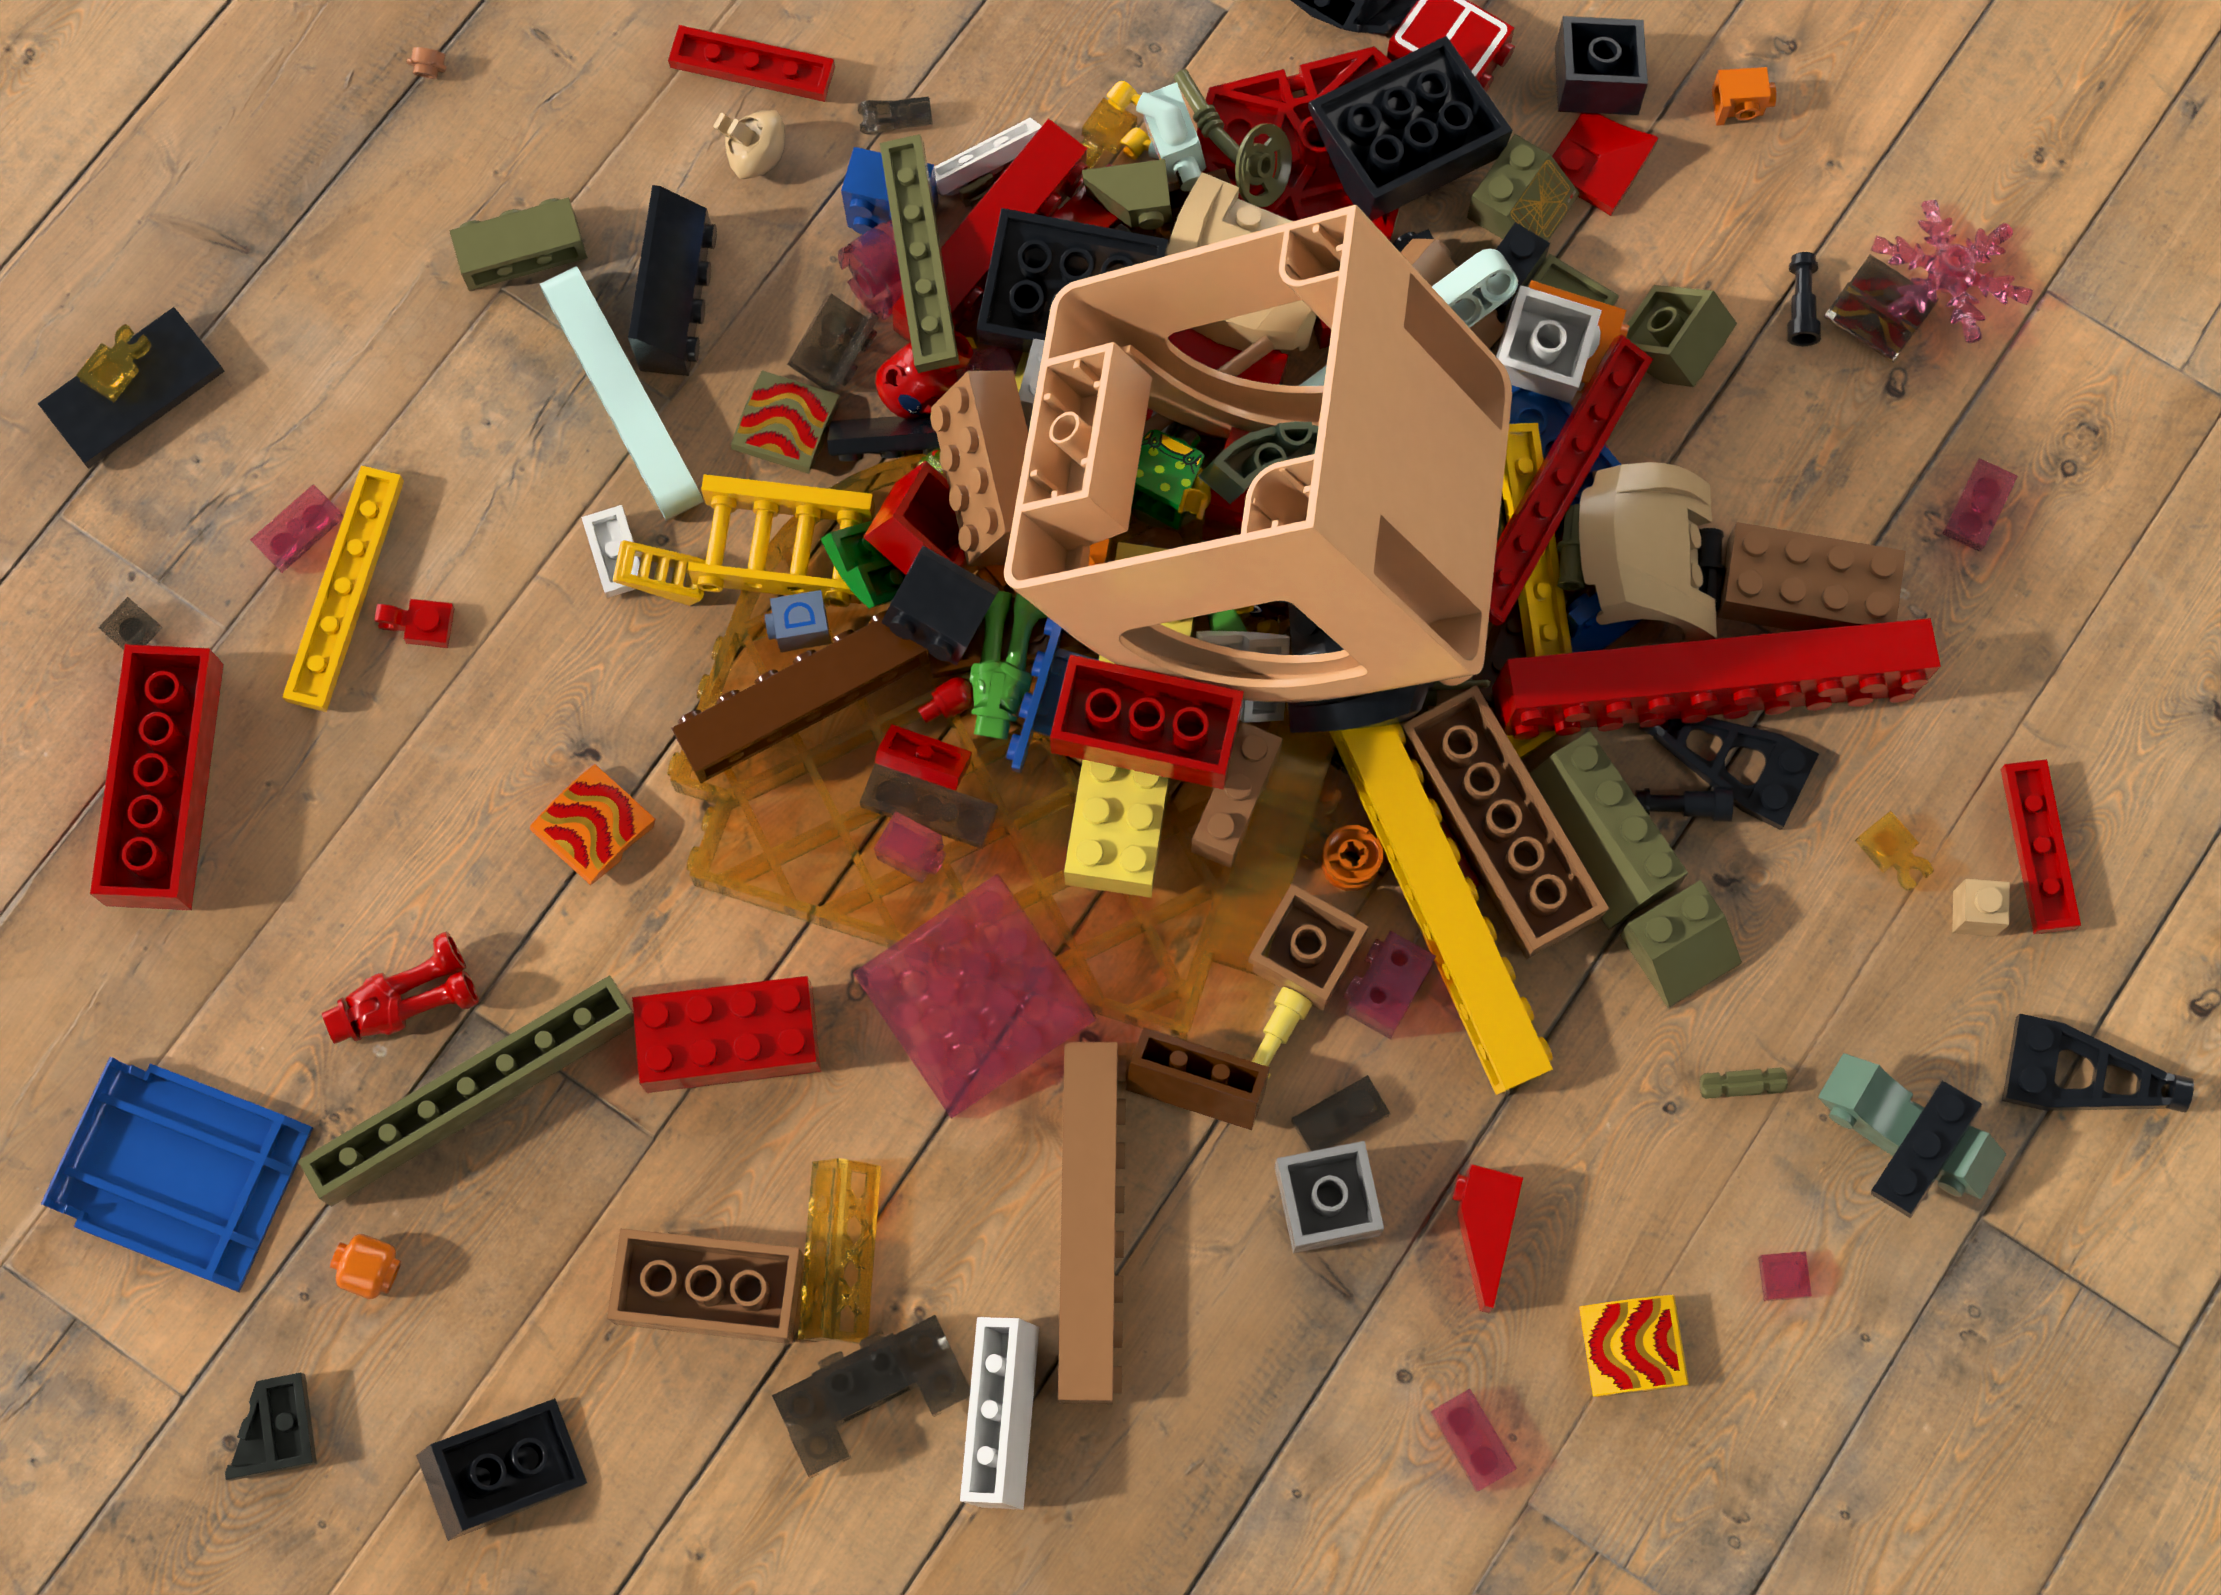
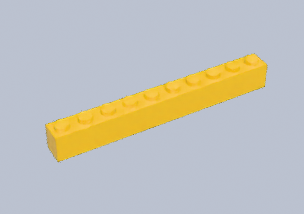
[1329,723,1553,1095]

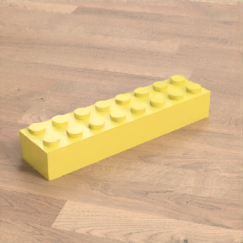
[1064,542,1195,898]

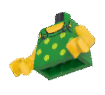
[1132,426,1211,530]

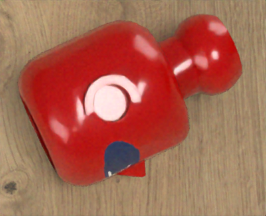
[875,331,973,420]

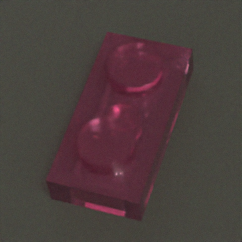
[1942,458,2018,552]
[250,484,344,573]
[1430,1389,1517,1493]

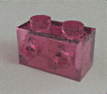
[1343,930,1436,1039]

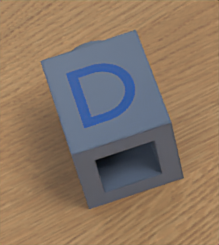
[765,590,831,652]

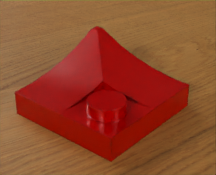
[1552,113,1658,216]

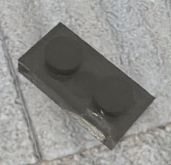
[1291,1075,1390,1152]

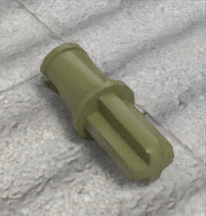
[1557,504,1585,590]

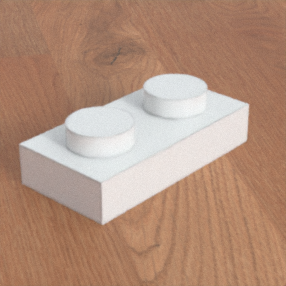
[581,505,640,598]

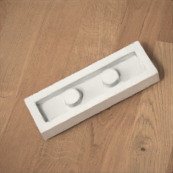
[934,118,1042,196]

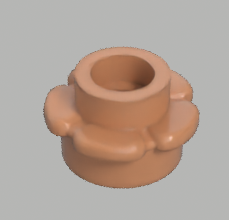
[406,47,446,79]

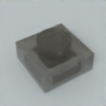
[98,597,162,651]

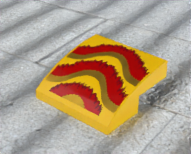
[1579,1295,1689,1397]

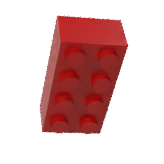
[1050,654,1244,790]
[632,976,821,1093]

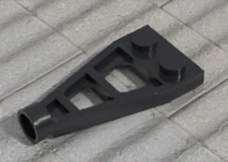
[1638,717,1819,830]
[2002,1014,2194,1113]

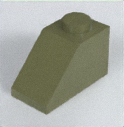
[1082,159,1173,230]

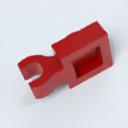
[374,599,455,648]

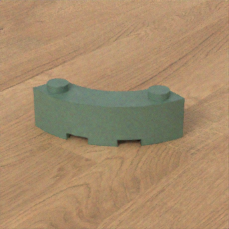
[1198,421,1319,504]
[1818,1053,2006,1199]

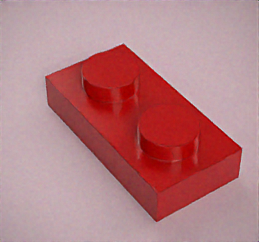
[875,724,972,791]

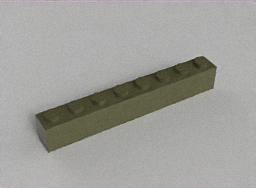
[298,975,634,1207]

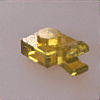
[1081,97,1137,169]

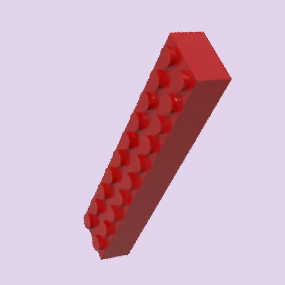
[1492,618,1941,740]

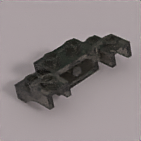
[772,1315,970,1478]

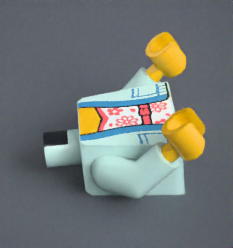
[1107,81,1206,191]

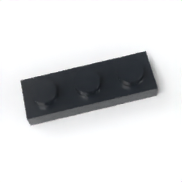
[1871,1080,1982,1218]

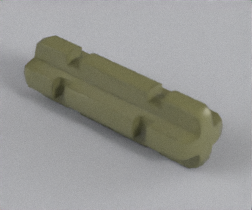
[1699,1067,1788,1099]

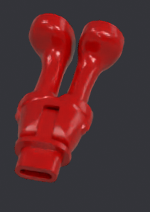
[322,931,479,1044]

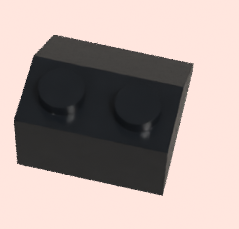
[881,546,999,666]

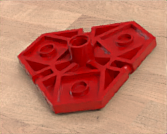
[1196,46,1400,242]

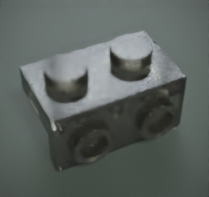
[787,293,879,391]

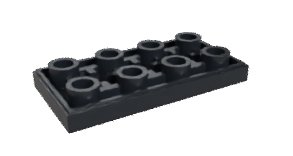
[37,307,225,469]
[827,414,941,461]

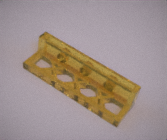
[798,1158,881,1344]

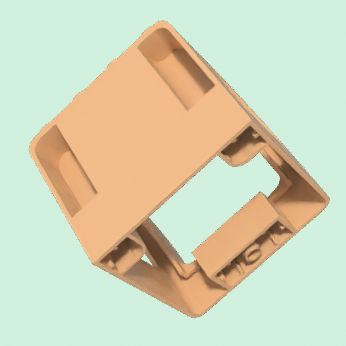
[1004,205,1512,702]

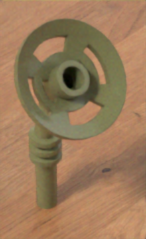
[1174,69,1292,207]

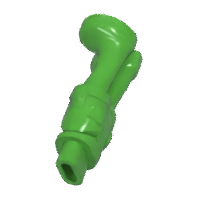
[969,591,1048,740]

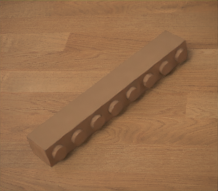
[1058,1042,1126,1405]

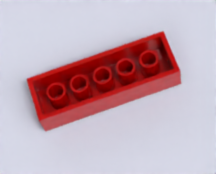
[892,118,1088,343]
[90,644,224,911]

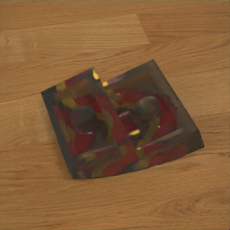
[1824,254,1939,362]

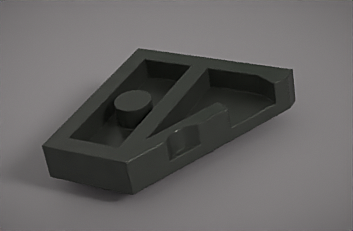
[225,1372,317,1481]

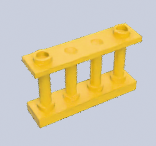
[687,474,876,607]

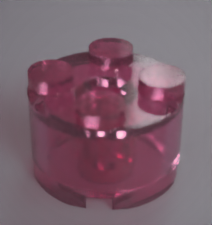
[838,219,903,320]

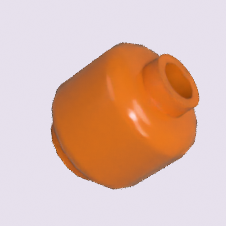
[330,1234,401,1299]

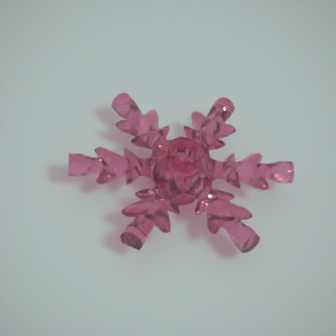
[1870,200,2033,343]

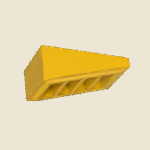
[613,540,706,606]

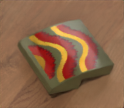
[731,370,840,474]

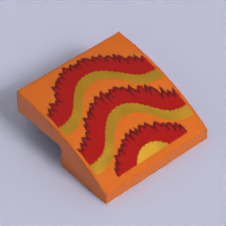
[530,764,656,885]

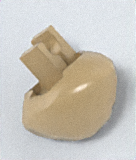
[713,110,785,179]

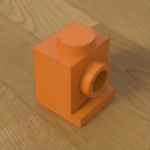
[1712,67,1776,126]

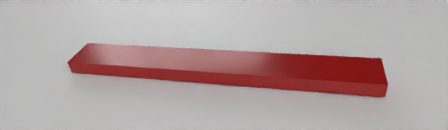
[1489,334,1653,626]

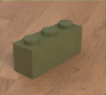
[449,197,588,291]

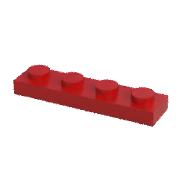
[668,25,835,102]
[2000,759,2081,934]

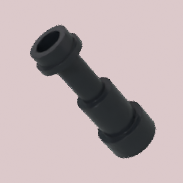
[1787,252,1821,347]
[1635,787,1733,822]

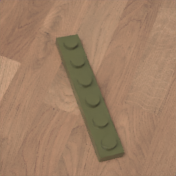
[880,134,960,373]

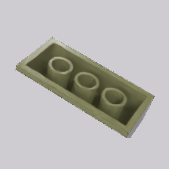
[1529,731,1688,930]

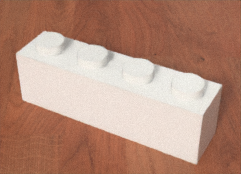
[960,1317,1040,1510]

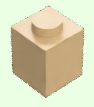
[1952,879,2010,937]

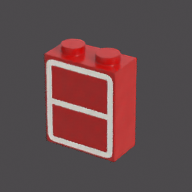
[1387,0,1515,92]

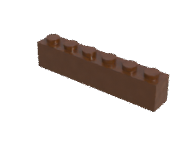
[671,610,929,784]

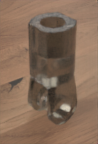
[857,96,933,135]

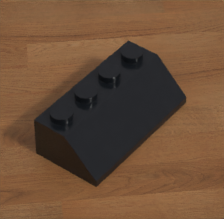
[628,185,717,376]

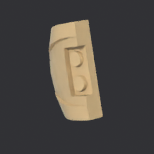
[1166,172,1317,351]
[1579,462,1717,642]

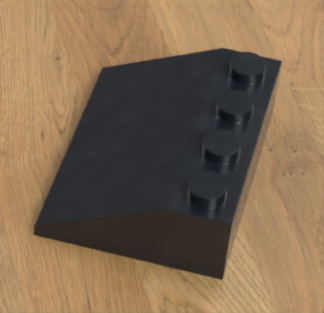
[1308,36,1513,221]
[976,208,1168,353]

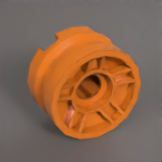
[1321,825,1383,891]

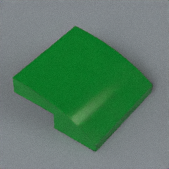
[820,520,906,609]

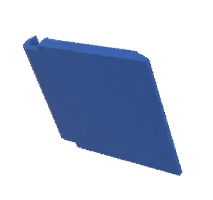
[41,1057,314,1293]

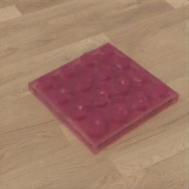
[853,873,1098,1119]

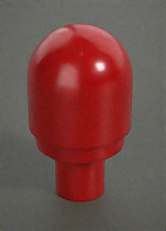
[917,677,974,724]

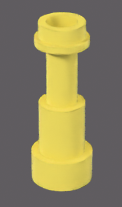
[1252,987,1313,1079]

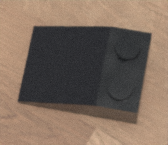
[416,1398,587,1541]

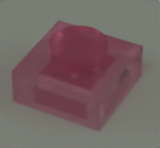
[1758,1251,1812,1302]

